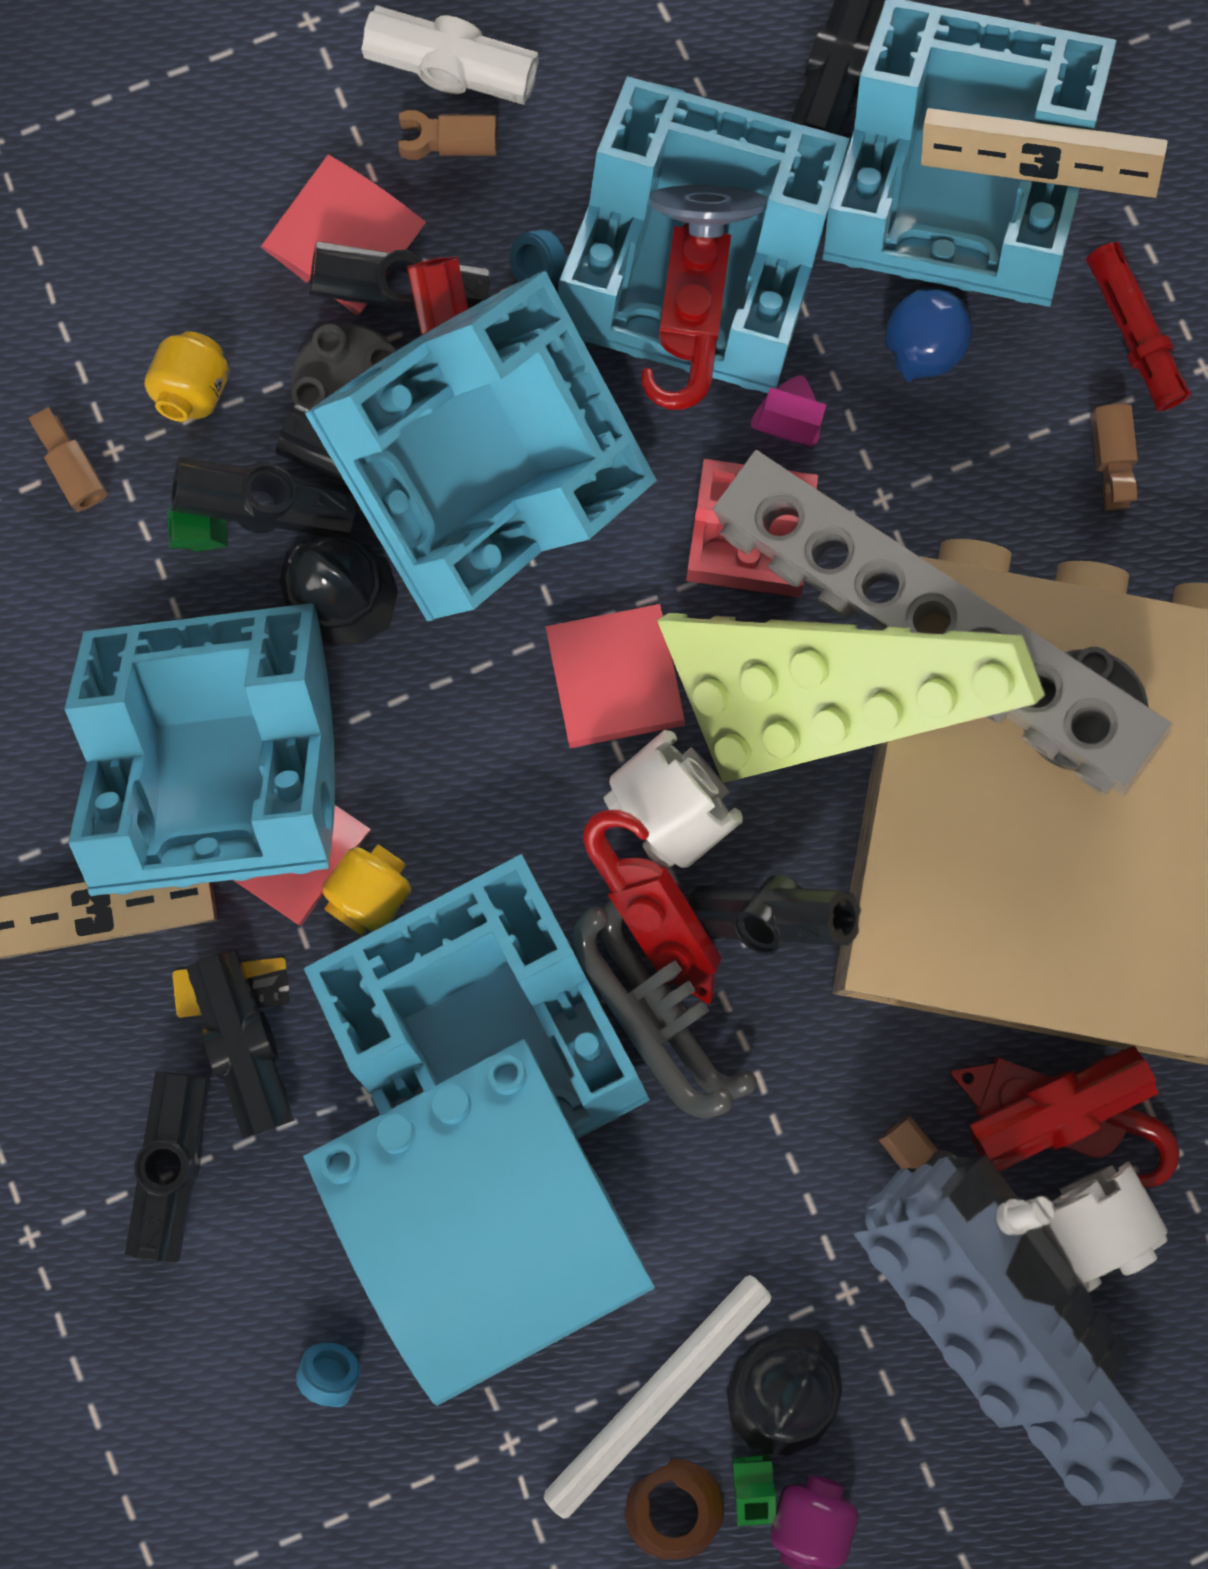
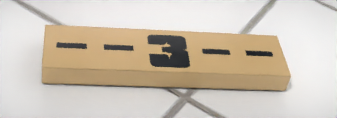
[921,108,1168,198]
[0,882,218,959]

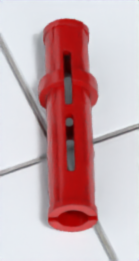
[1085,242,1192,412]

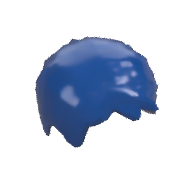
[884,289,973,383]

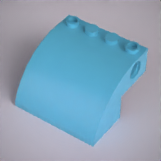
[823,0,1117,307]
[558,76,850,393]
[305,271,657,621]
[64,603,335,896]
[304,854,650,1139]
[303,1039,655,1406]

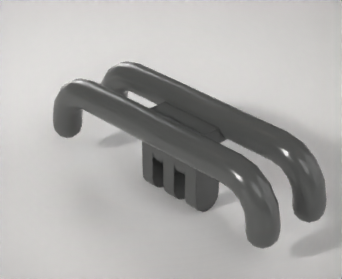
[572,898,757,1119]

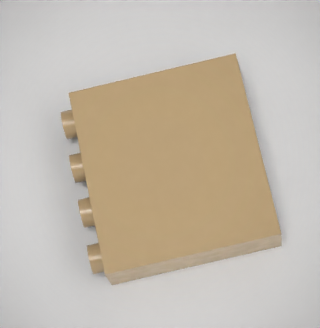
[832,539,1208,1065]

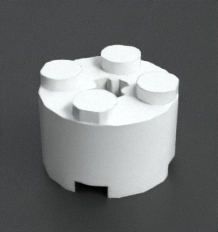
[603,730,743,870]
[1040,1162,1167,1293]

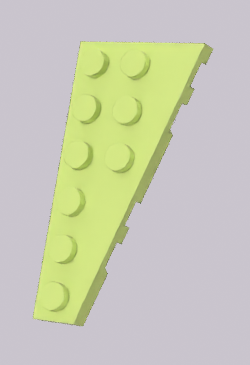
[657,613,1045,783]

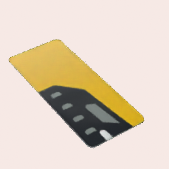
[172,957,290,1018]

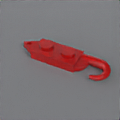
[642,223,732,410]
[583,810,722,1004]
[949,1057,1180,1189]

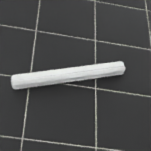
[544,1275,771,1519]

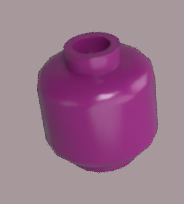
[770,1475,859,1569]

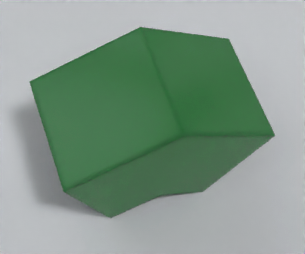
[167,505,228,552]
[731,1454,776,1526]

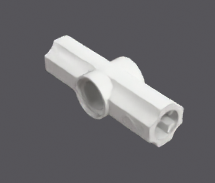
[361,5,539,105]

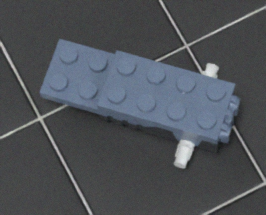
[853,1150,1185,1506]

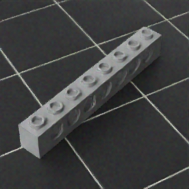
[712,450,1172,797]

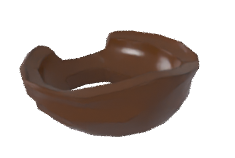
[624,1459,724,1560]

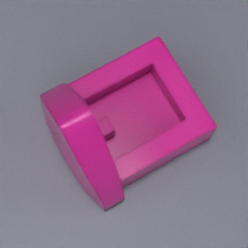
[751,375,827,447]

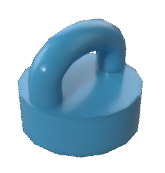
[510,229,568,286]
[296,1342,361,1407]

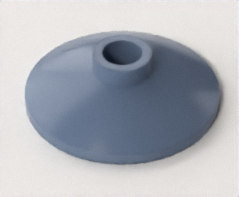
[649,185,767,238]

